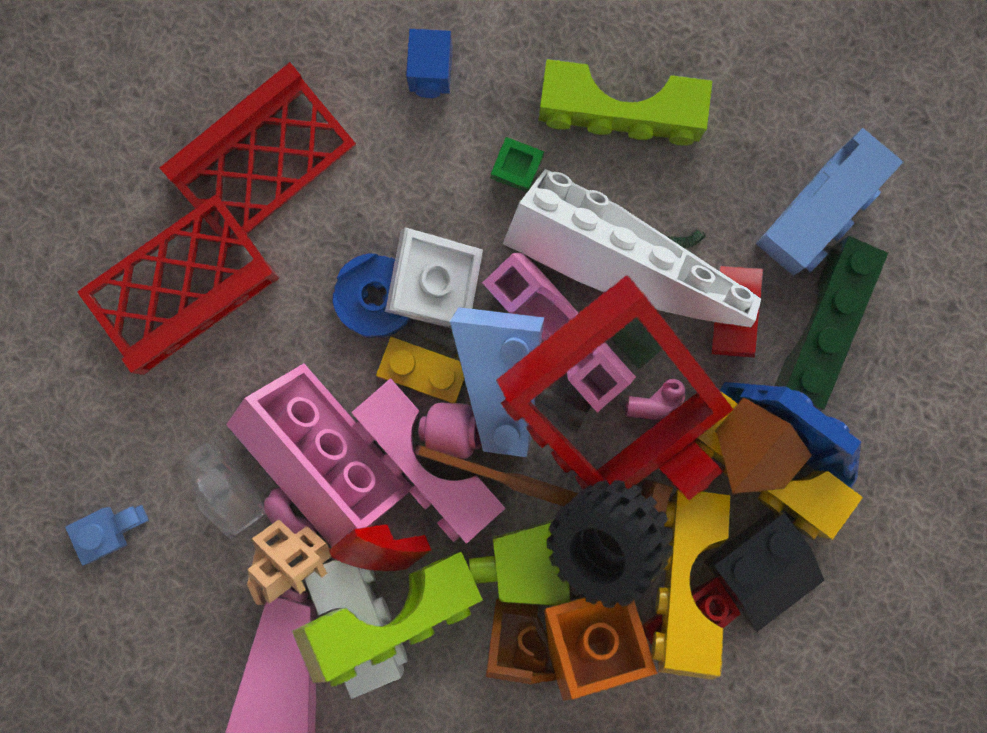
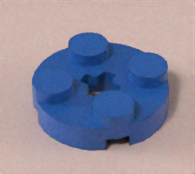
[332,253,411,338]

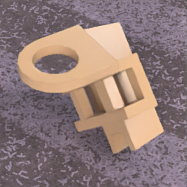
[247,520,331,605]

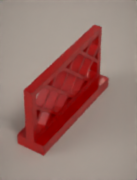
[159,62,356,248]
[77,194,280,375]

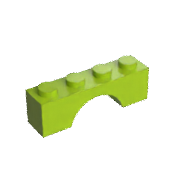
[538,59,712,145]
[292,551,483,687]

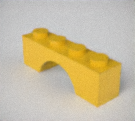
[694,392,863,540]
[652,489,731,680]

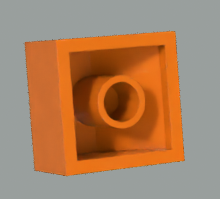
[544,597,657,701]

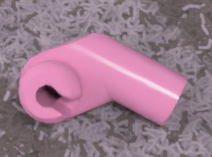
[625,379,685,421]
[264,488,317,534]

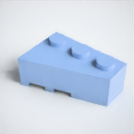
[756,128,903,276]
[450,307,544,457]

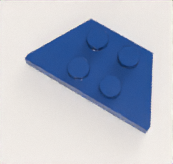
[719,382,861,488]

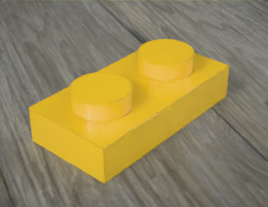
[376,337,465,403]

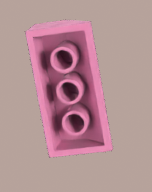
[226,364,412,547]

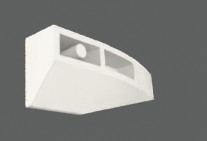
[503,169,761,327]

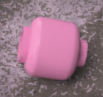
[418,402,482,459]

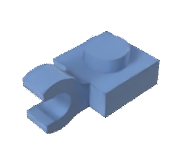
[65,505,149,566]

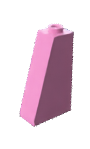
[225,587,317,733]

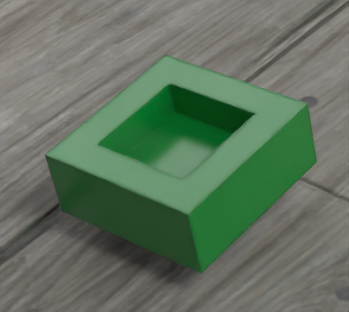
[490,137,544,193]

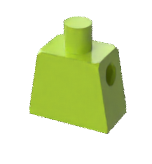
[469,520,571,606]

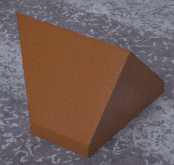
[715,398,812,494]
[486,599,556,684]

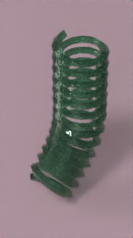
[666,230,706,248]

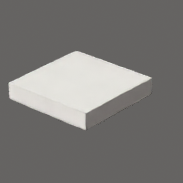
[385,227,483,328]

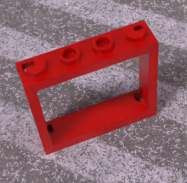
[496,275,734,489]

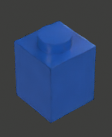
[406,29,452,98]

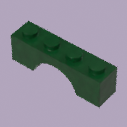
[775,236,889,411]

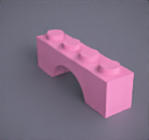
[482,253,636,412]
[351,378,506,544]

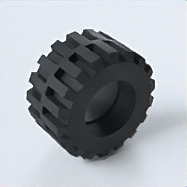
[547,480,673,608]

